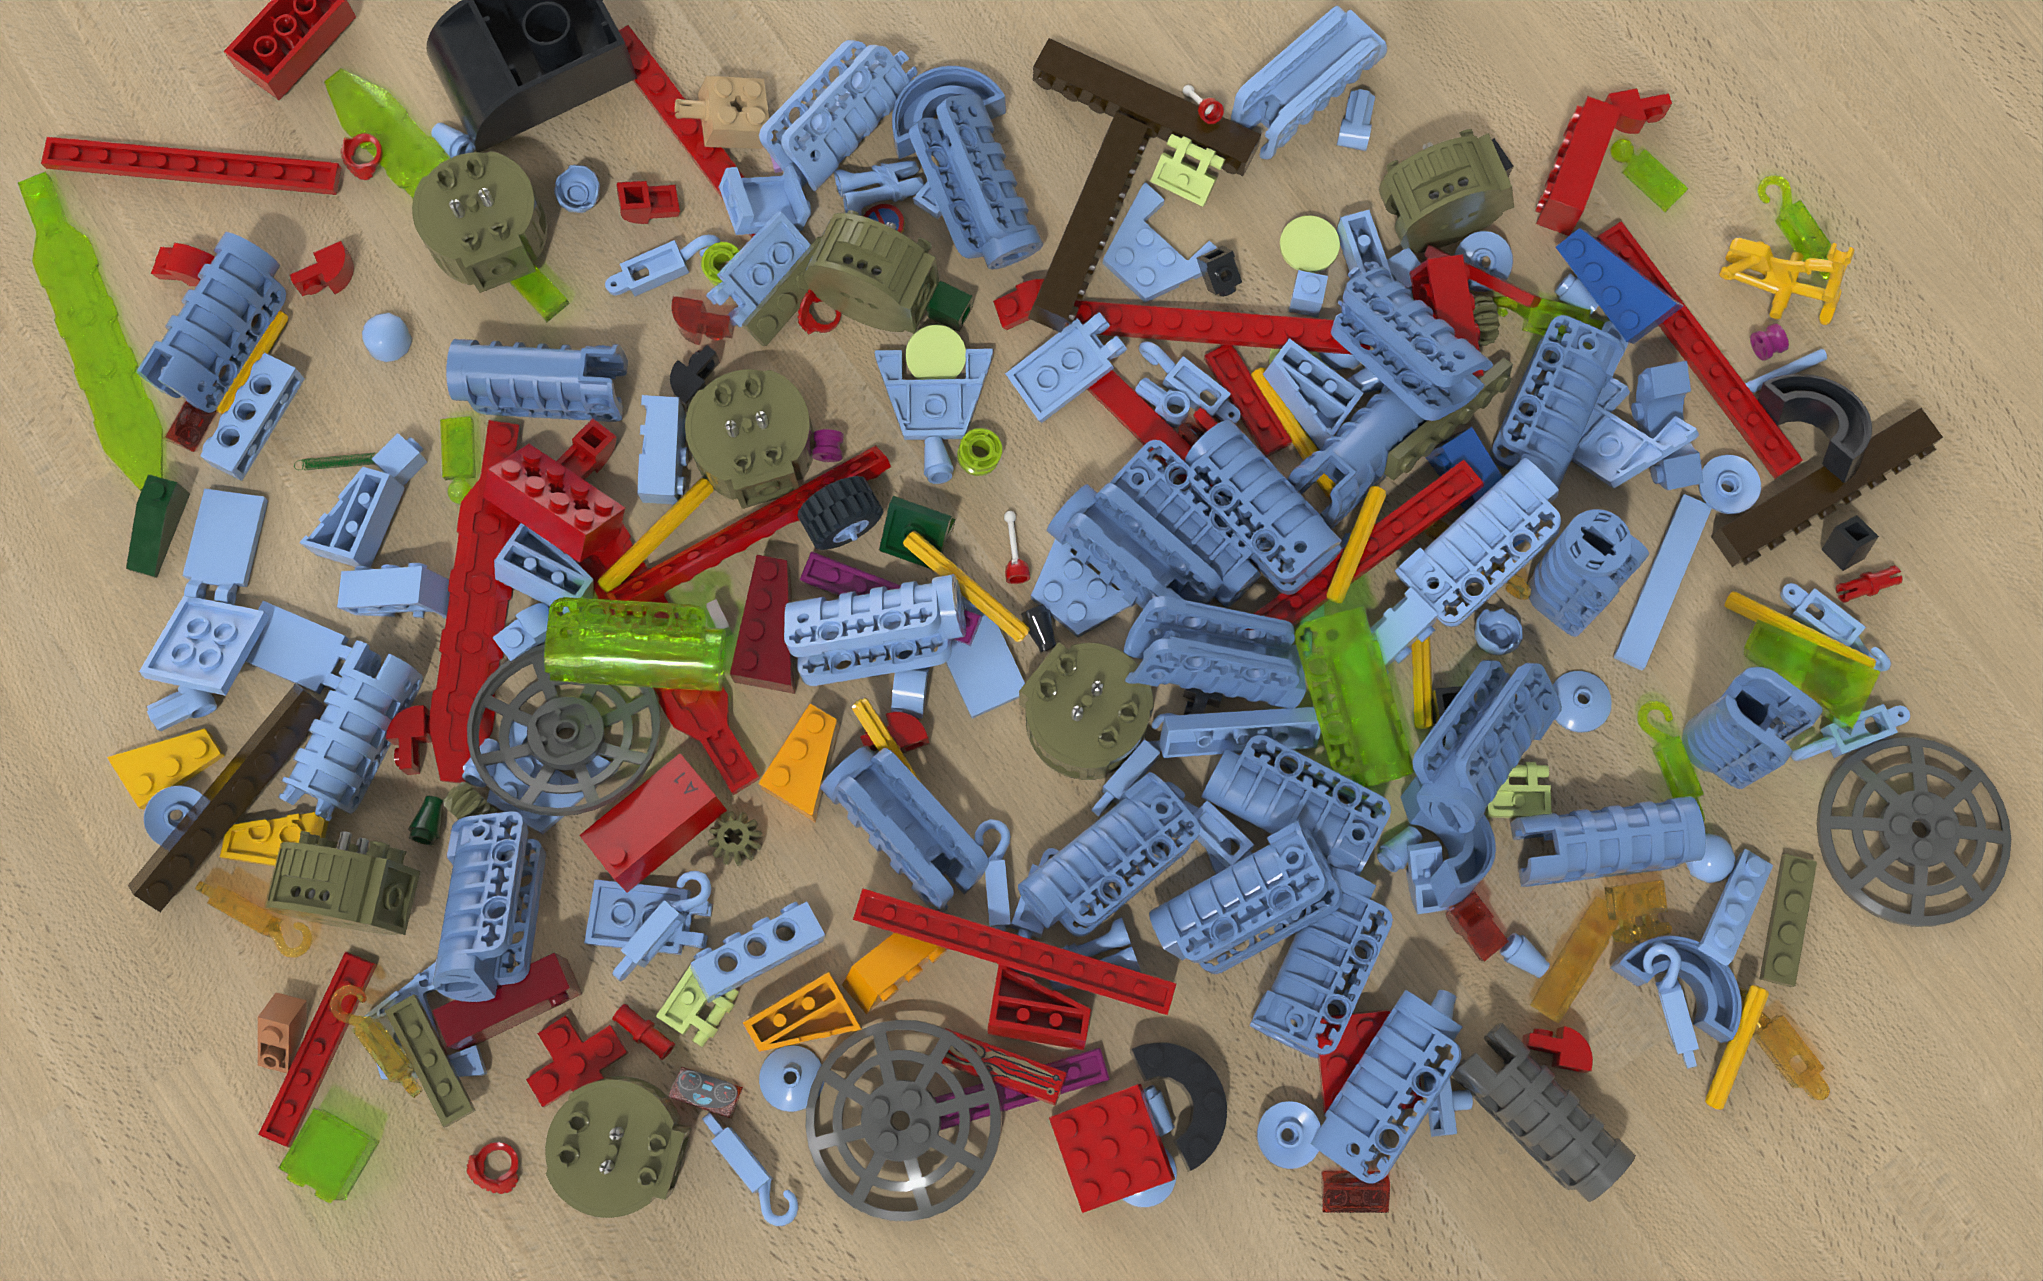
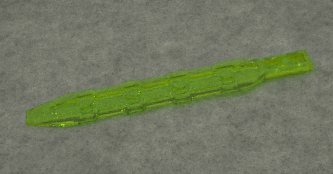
[324,68,570,322]
[18,171,163,491]

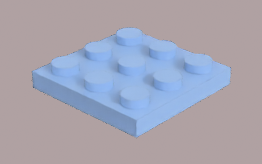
[139,596,269,696]

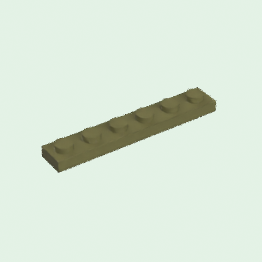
[1384,358,1513,481]

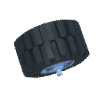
[797,476,884,550]

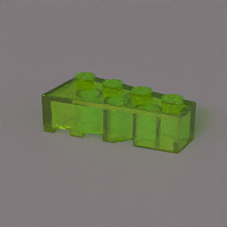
[1744,620,1881,736]

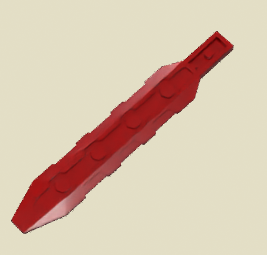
[428,420,521,784]
[571,522,760,795]

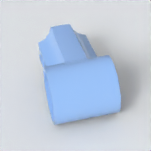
[1337,89,1375,151]
[147,686,217,731]

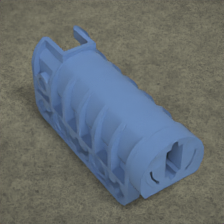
[1490,315,1625,489]
[446,339,628,422]
[1287,382,1428,530]
[1110,440,1263,608]
[1123,596,1306,709]
[1413,660,1562,833]
[1682,667,1823,789]
[1201,735,1391,876]
[1018,772,1200,937]
[433,811,546,1002]
[1149,820,1343,974]
[1249,867,1393,1059]

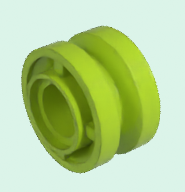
[701,242,739,286]
[957,428,1002,476]

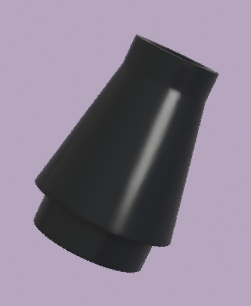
[1021,604,1057,653]

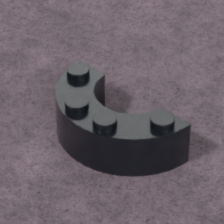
[1758,374,1872,483]
[1130,1043,1227,1172]

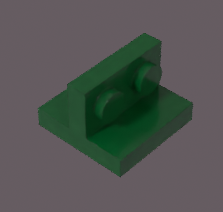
[879,496,956,569]

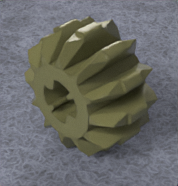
[1473,295,1500,347]
[443,782,498,835]
[708,811,763,866]

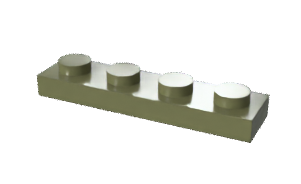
[742,237,822,346]
[1759,854,1817,987]
[385,994,476,1127]

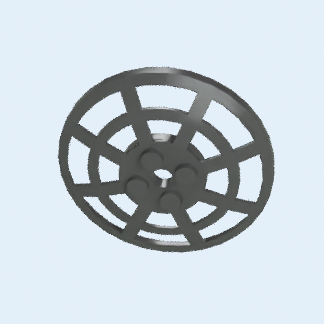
[467,641,661,816]
[1816,737,2012,927]
[805,1020,1002,1221]

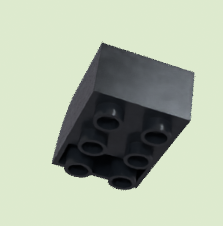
[426,0,637,152]

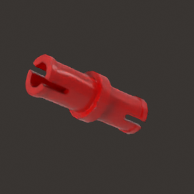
[1836,565,1903,603]
[612,1004,675,1060]

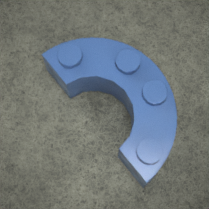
[892,66,1006,159]
[1631,361,1704,490]
[1400,777,1496,908]
[1610,936,1742,1043]

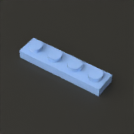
[1698,849,1773,966]

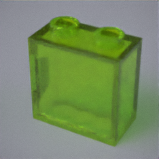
[279,1108,380,1203]

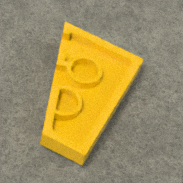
[107,729,225,810]
[220,812,329,867]

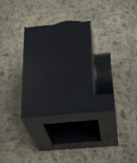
[1196,246,1242,297]

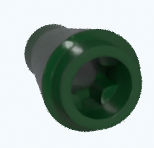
[408,796,444,845]

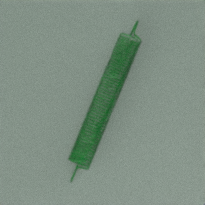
[294,452,375,471]

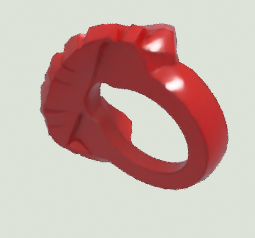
[340,133,383,180]
[798,289,842,335]
[466,1142,519,1194]

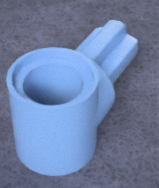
[1135,378,1190,427]

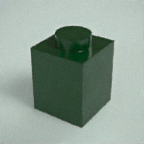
[927,281,973,332]

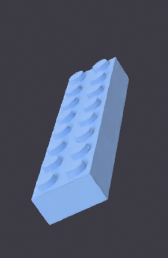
[1159,707,1323,758]

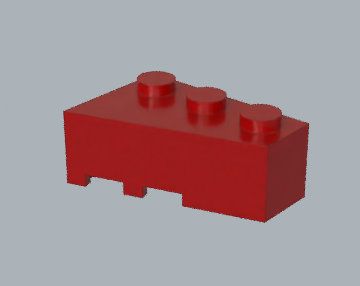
[988,964,1091,1050]

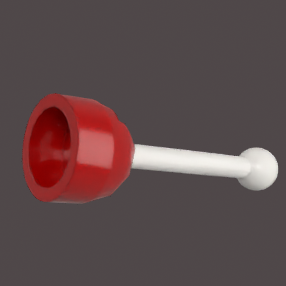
[1183,85,1224,124]
[1004,511,1031,584]

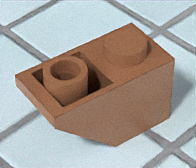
[258,992,307,1073]

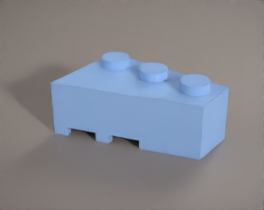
[1263,338,1363,450]
[637,395,689,504]
[299,467,405,568]
[494,523,593,620]
[337,563,450,619]
[1340,587,1438,686]

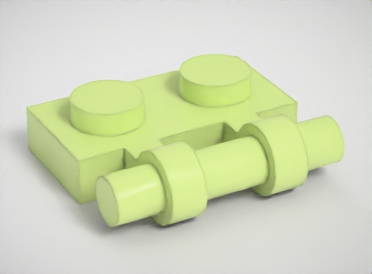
[1150,134,1225,207]
[1485,762,1552,818]
[656,965,739,1047]

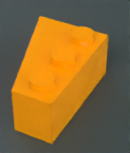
[758,703,840,823]
[842,933,947,1014]
[743,971,862,1052]

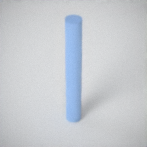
[1745,349,1827,393]

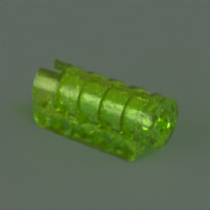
[544,597,726,692]
[1295,606,1415,787]

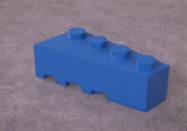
[1556,228,1684,344]
[1425,427,1537,552]

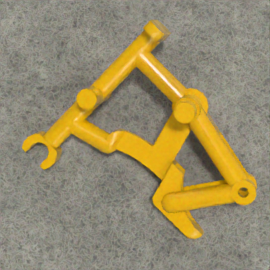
[1719,238,1855,325]

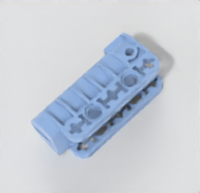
[1231,6,1387,160]
[1395,458,1561,627]

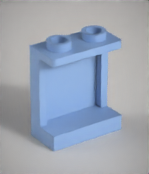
[719,165,811,235]

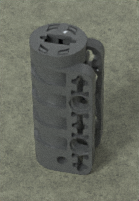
[1452,1023,1636,1202]

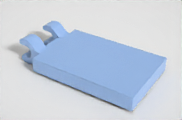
[706,212,811,327]
[1005,312,1127,423]
[182,489,268,605]
[946,595,1025,719]
[245,601,352,694]
[584,880,713,955]

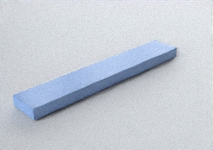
[1613,494,1712,671]

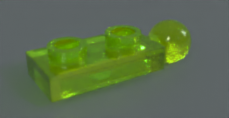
[1610,139,1688,213]
[440,416,476,504]

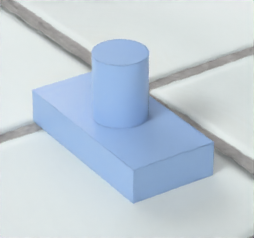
[1423,1068,1473,1137]

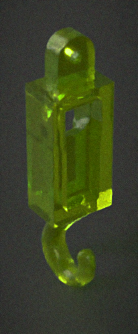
[1758,175,1831,280]
[1492,296,1605,337]
[1637,701,1705,821]

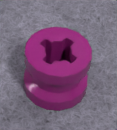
[1750,323,1789,361]
[812,429,844,462]

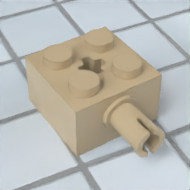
[675,76,769,149]

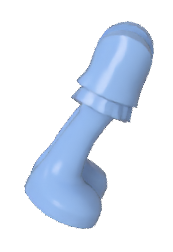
[834,161,924,216]
[1049,917,1141,990]

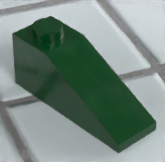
[126,474,190,578]

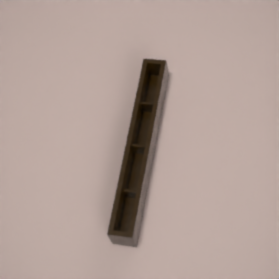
[1033,38,1261,176]
[1028,112,1149,333]
[1711,408,1943,568]
[128,683,326,913]

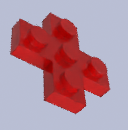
[526,1015,628,1108]

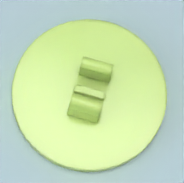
[1280,216,1340,273]
[906,324,966,380]

